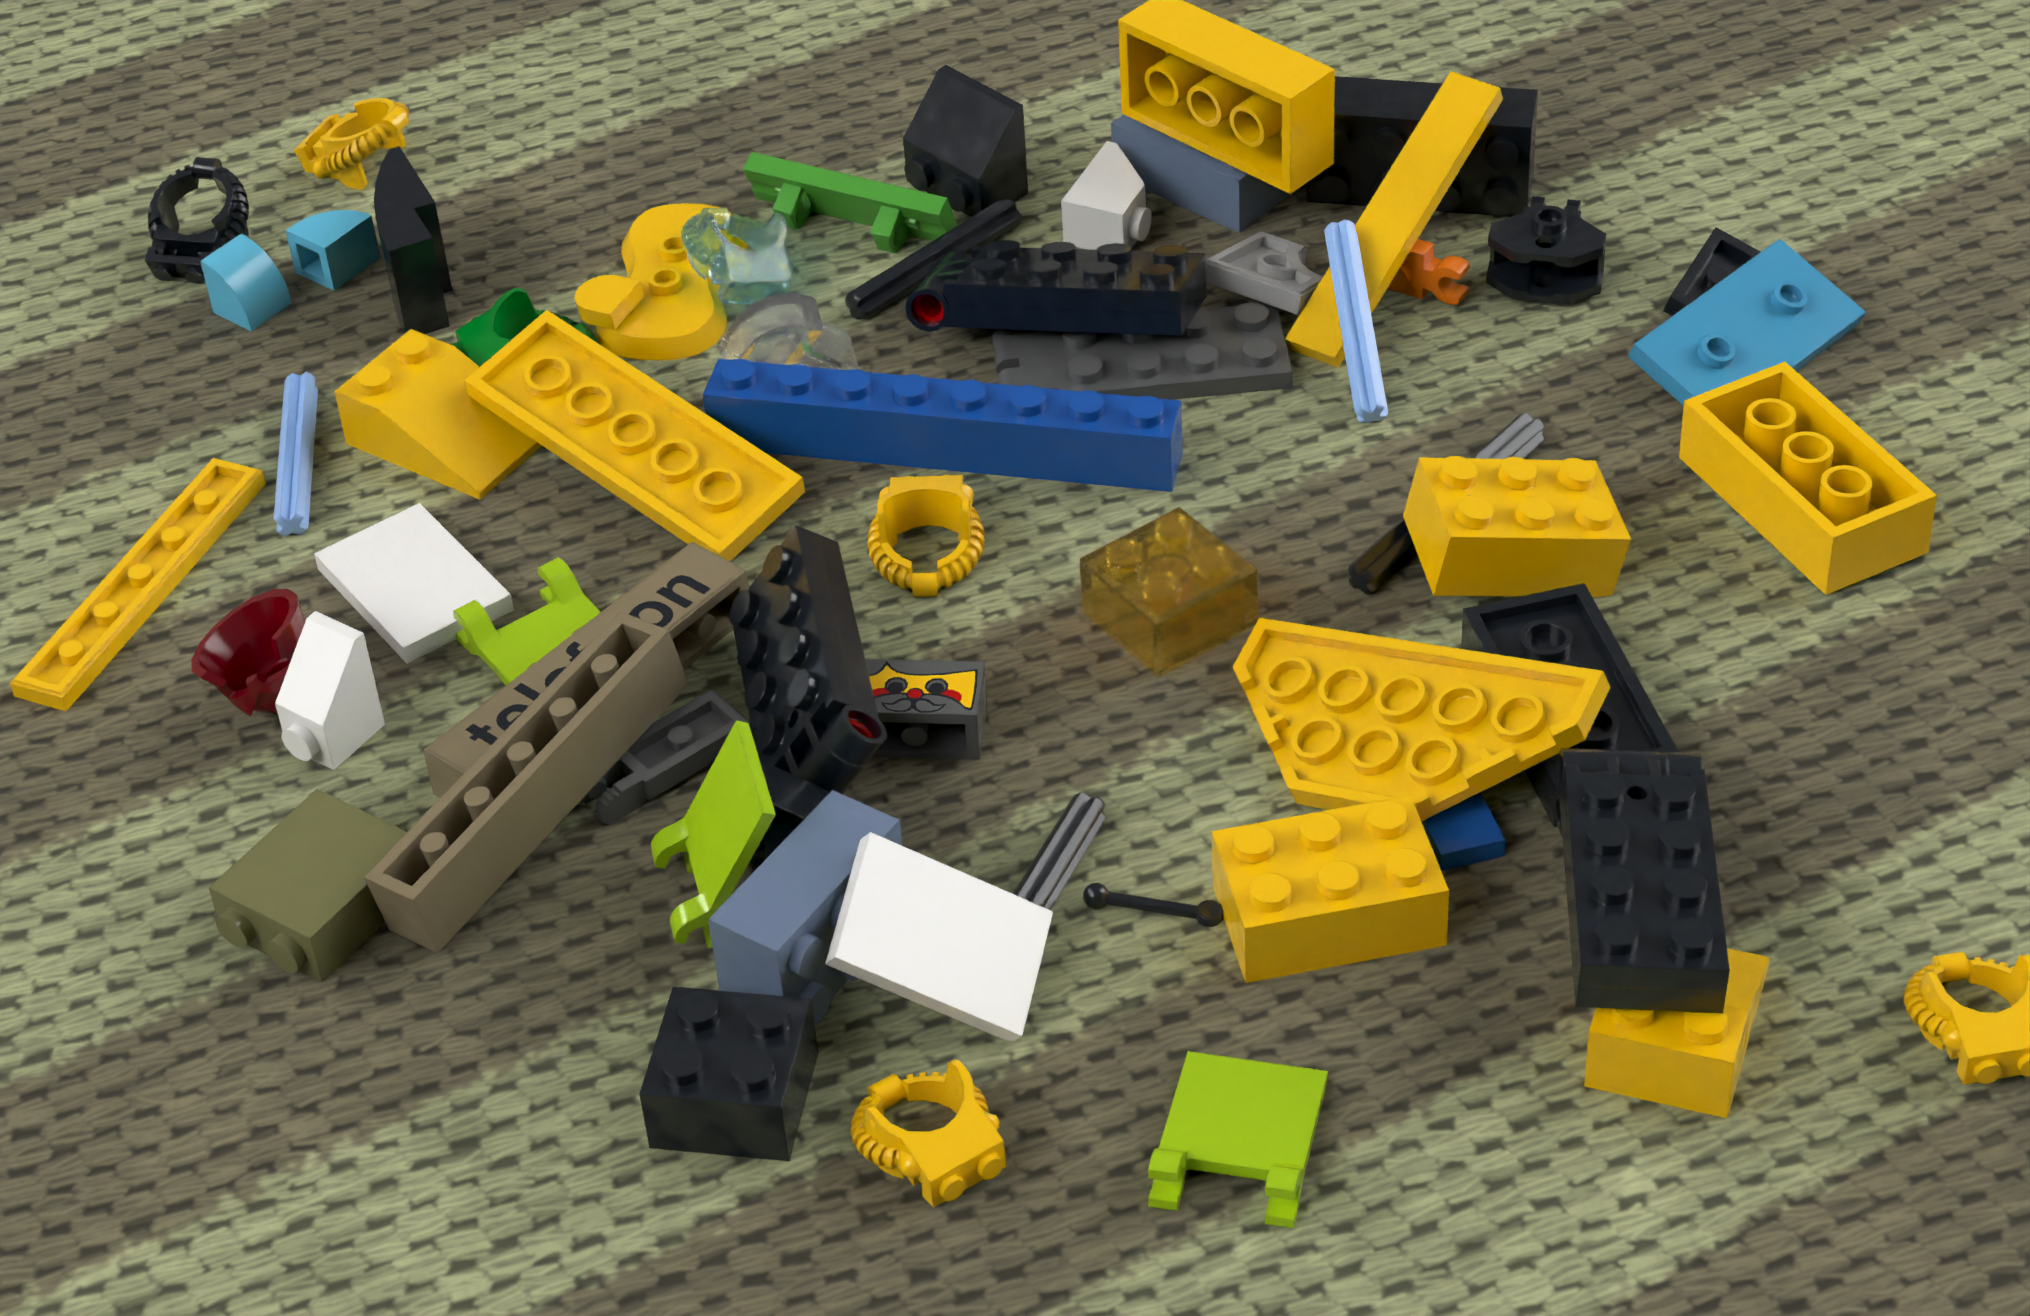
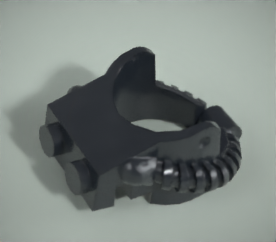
[145,157,249,284]

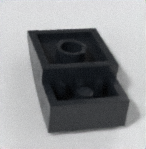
[374,146,452,334]

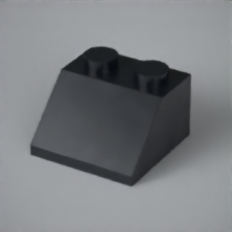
[903,65,1028,217]

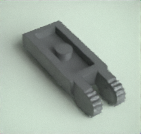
[581,690,754,825]

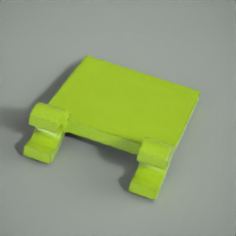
[453,557,600,685]
[650,720,776,949]
[1148,1051,1328,1229]

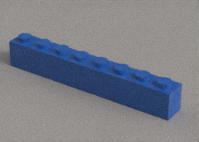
[703,359,1183,492]

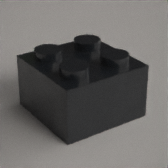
[639,987,819,1161]

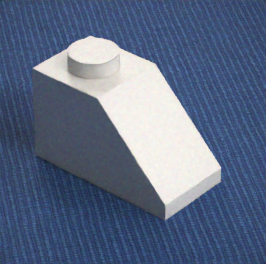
[1061,141,1152,250]
[275,611,385,770]

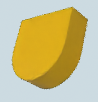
[574,275,645,330]

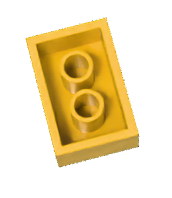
[1403,456,1631,597]
[1211,795,1449,983]

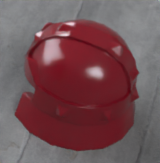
[191,589,307,716]

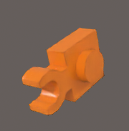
[1387,239,1470,305]

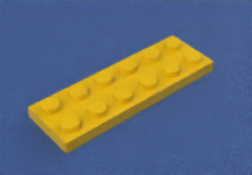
[464,310,805,561]

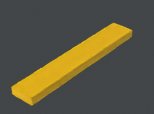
[1285,71,1503,368]
[10,458,266,711]

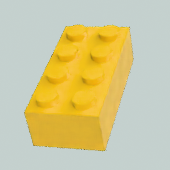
[1118,0,1335,194]
[1679,361,1937,595]

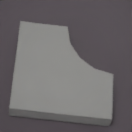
[1205,231,1323,315]

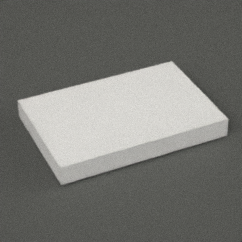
[314,503,514,663]
[825,832,1053,1041]

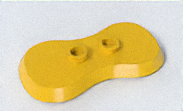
[596,203,749,361]

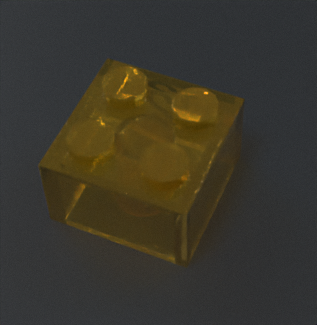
[1080,507,1258,678]

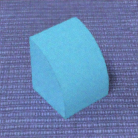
[286,210,381,291]
[200,233,292,331]

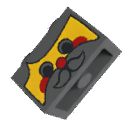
[865,659,988,759]

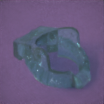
[681,208,793,305]

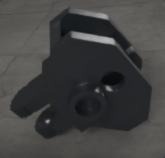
[1486,196,1606,304]

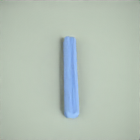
[1324,219,1388,423]
[273,372,318,536]

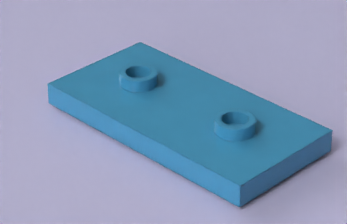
[1628,239,1866,406]

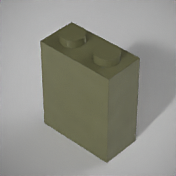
[209,789,407,982]

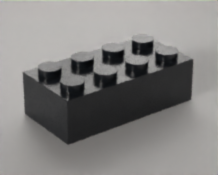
[1307,76,1538,217]

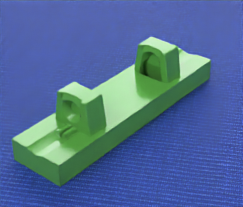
[743,152,958,253]

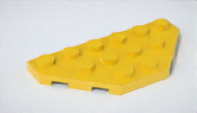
[1233,618,1610,821]

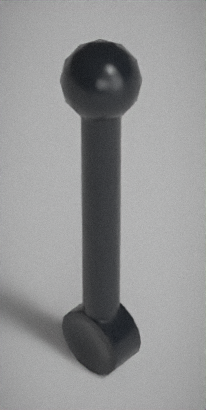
[1083,883,1223,927]

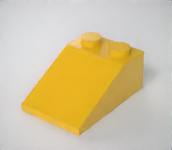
[334,329,542,500]
[1584,948,1770,1118]

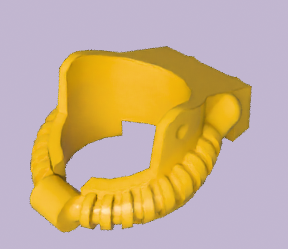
[294,98,409,190]
[867,474,985,597]
[1903,951,2030,1085]
[850,1059,1006,1208]

